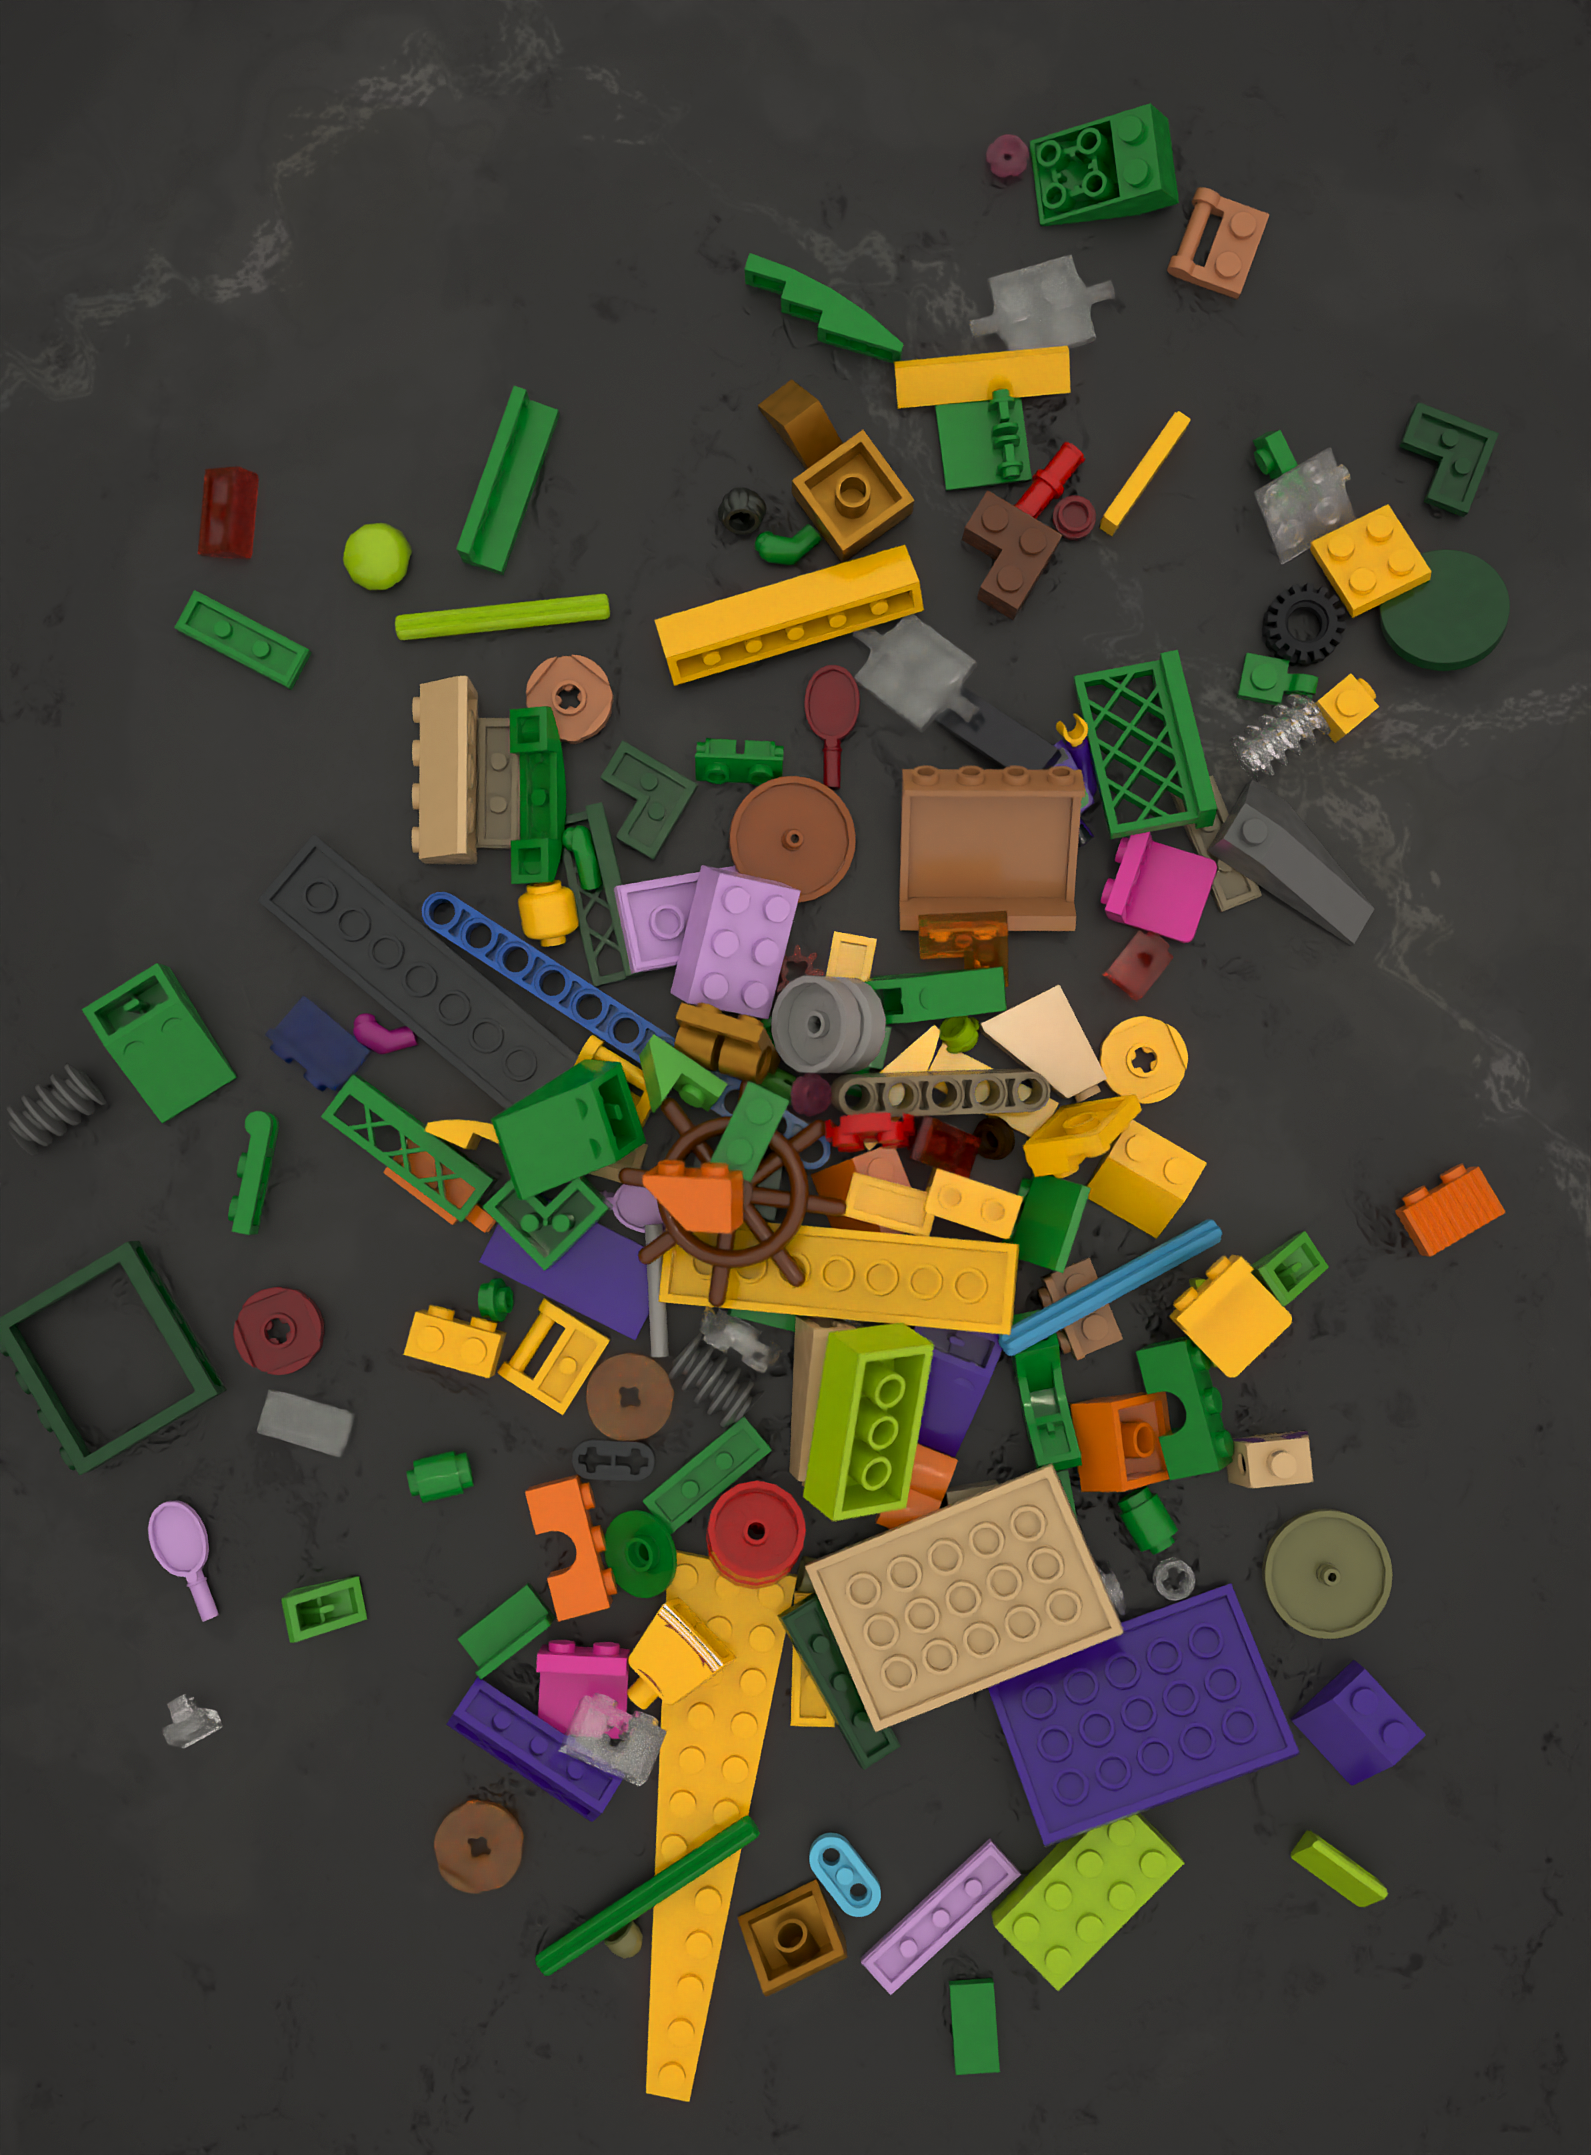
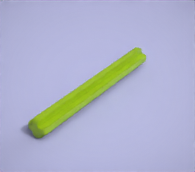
[395,594,610,640]

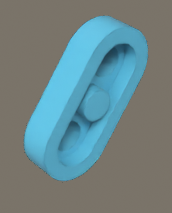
[809,1833,881,1917]

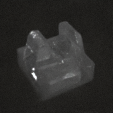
[162,1695,223,1748]

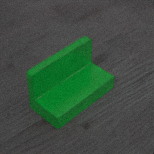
[458,1582,555,1680]

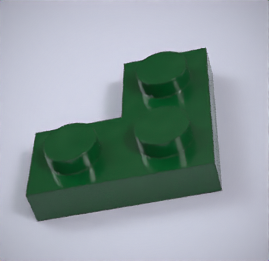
[1399,402,1499,517]
[600,740,698,861]

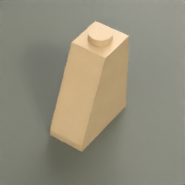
[979,985,1107,1103]

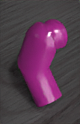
[353,1013,418,1054]

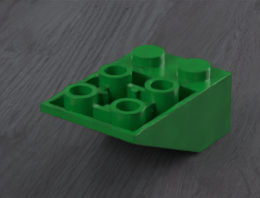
[1030,103,1179,226]
[82,963,238,1124]
[491,1059,646,1200]

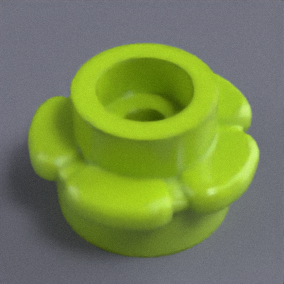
[939,1016,980,1054]

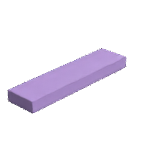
[861,1838,1021,1995]

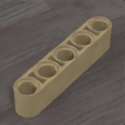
[829,1068,1051,1117]

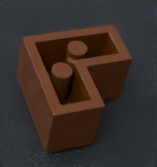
[962,490,1062,620]

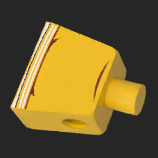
[627,1597,737,1710]

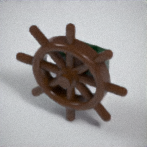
[618,1080,847,1307]

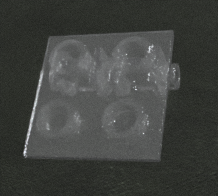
[1254,447,1356,564]

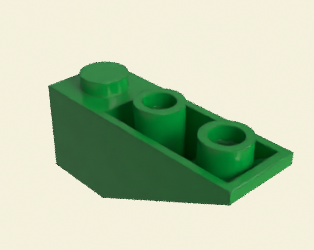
[864,966,1007,1024]

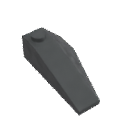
[1207,779,1374,946]

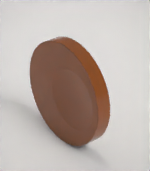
[728,776,856,903]

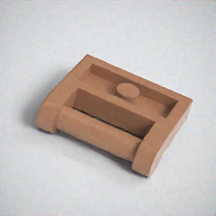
[1167,187,1270,300]

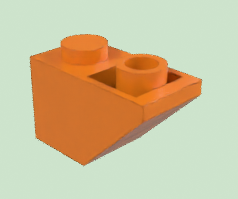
[643,1160,743,1234]

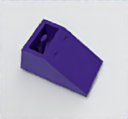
[911,1326,1002,1457]

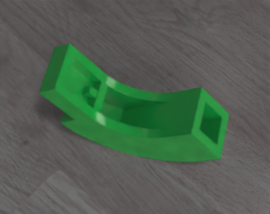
[1011,1310,1082,1471]

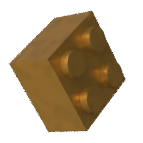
[792,430,914,563]

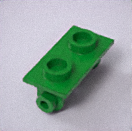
[695,738,784,786]

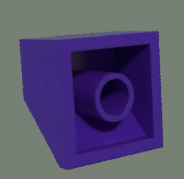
[1290,1660,1426,1786]

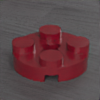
[233,1287,324,1375]

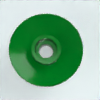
[604,1510,677,1598]

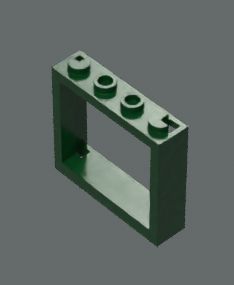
[0,1240,226,1476]

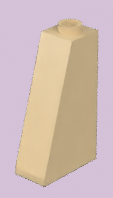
[789,1316,857,1487]

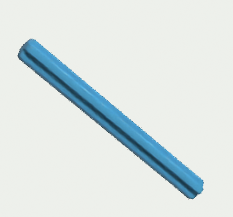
[998,1219,1222,1356]

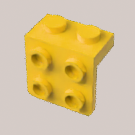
[1169,1255,1292,1378]

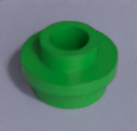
[478,1278,514,1322]

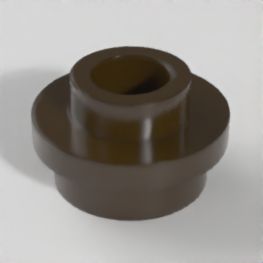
[973,1116,1015,1160]

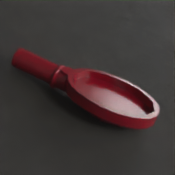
[804,665,860,790]

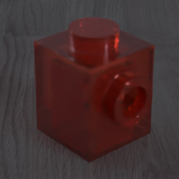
[1102,930,1174,1001]

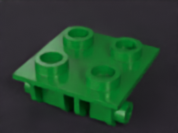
[935,389,1032,491]

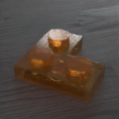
[918,911,1009,987]

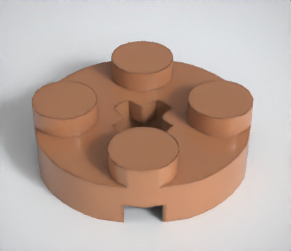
[526,655,614,744]

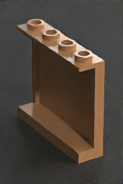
[899,766,1085,931]

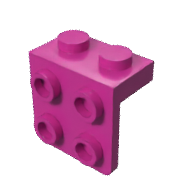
[1101,832,1217,943]
[536,1640,630,1739]

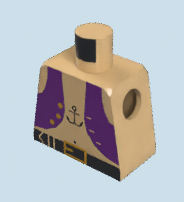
[1227,1430,1313,1488]

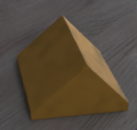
[737,1879,847,1997]

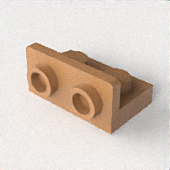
[1037,1258,1123,1360]

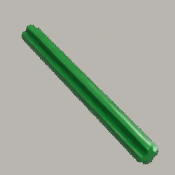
[535,1816,760,1976]

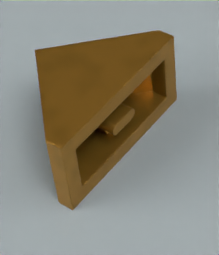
[758,379,843,470]

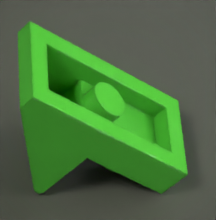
[639,1034,728,1113]

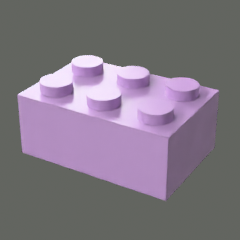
[670,865,800,1019]

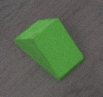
[1250,1231,1329,1307]
[281,1576,367,1643]

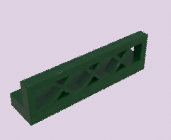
[561,802,645,987]

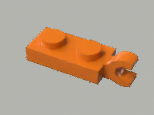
[383,1138,497,1233]

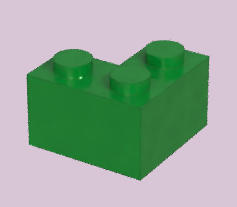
[483,1175,613,1271]

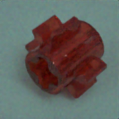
[776,945,824,993]

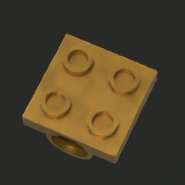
[674,1003,781,1085]

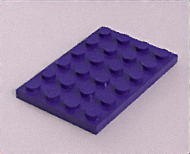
[987,1583,1300,1847]

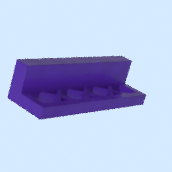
[446,1677,625,1822]

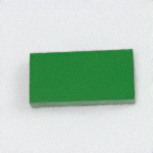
[949,1978,1000,2075]

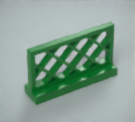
[1073,650,1217,839]

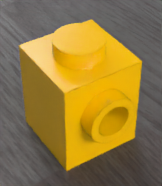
[1308,674,1379,743]

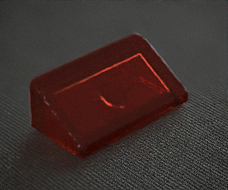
[198,466,259,559]

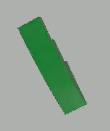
[744,253,904,364]

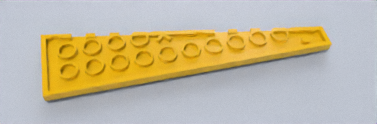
[646,1550,797,2102]

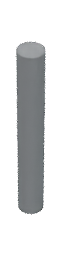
[645,1224,669,1357]

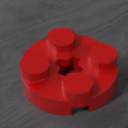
[824,1113,915,1152]

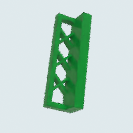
[456,386,560,575]
[321,1074,498,1223]

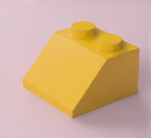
[1086,1120,1207,1239]

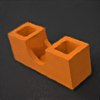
[525,1474,618,1621]

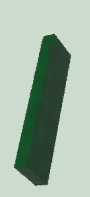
[777,1593,901,1770]

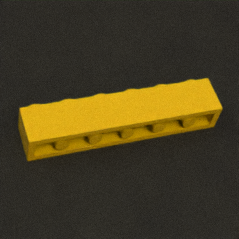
[654,544,924,686]

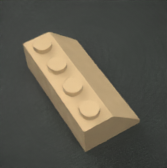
[412,676,478,864]

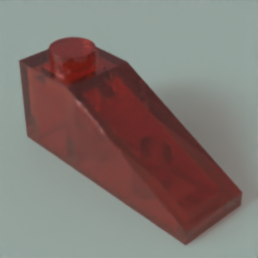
[906,1115,982,1179]

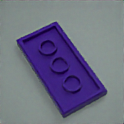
[479,1195,649,1340]

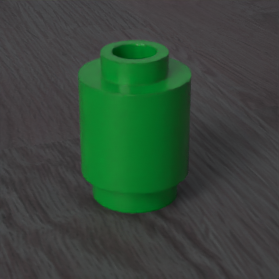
[407,1450,474,1503]
[1117,1485,1178,1555]

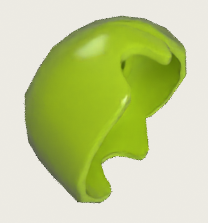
[343,523,412,590]

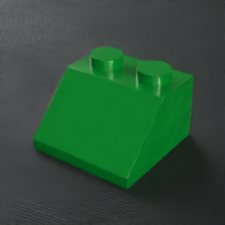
[1001,1172,1091,1273]

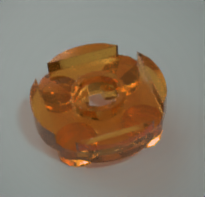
[586,1352,674,1441]
[434,1799,524,1893]

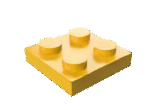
[1310,504,1432,618]

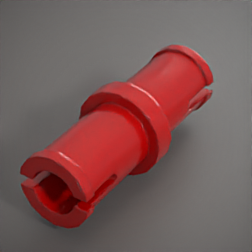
[1013,442,1085,519]

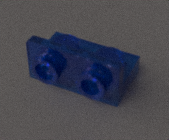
[265,995,372,1092]

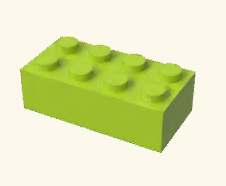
[803,1323,934,1521]
[991,1813,1184,1991]

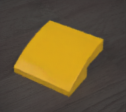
[425,1120,499,1150]

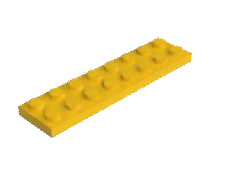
[659,1221,1019,1335]

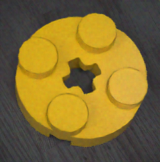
[1099,1016,1188,1104]

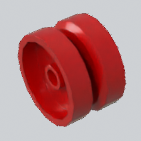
[706,1481,806,1589]

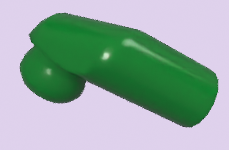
[755,524,822,566]
[562,825,603,890]

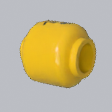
[518,880,579,947]

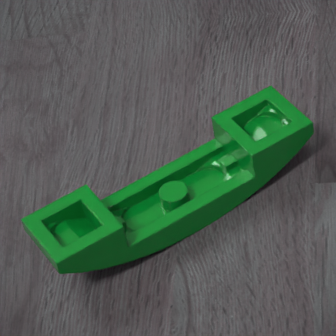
[510,706,566,885]

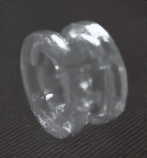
[1153,1558,1195,1601]

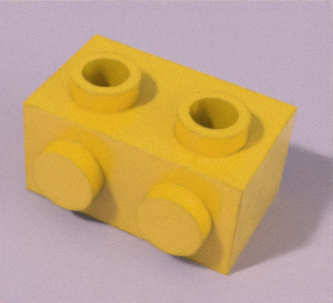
[403,1305,507,1378]

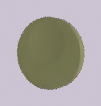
[1262,1509,1393,1639]

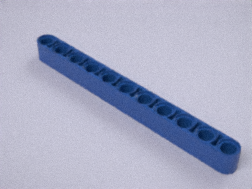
[422,892,830,1170]

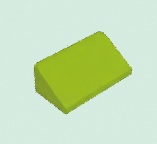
[1290,1830,1388,1907]

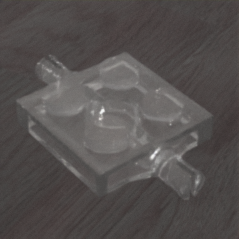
[969,255,1115,351]
[853,614,979,734]

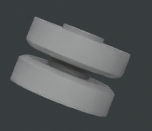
[771,975,886,1073]

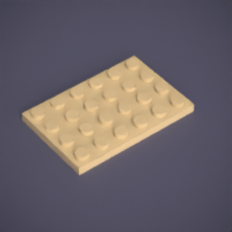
[805,1463,1124,1732]

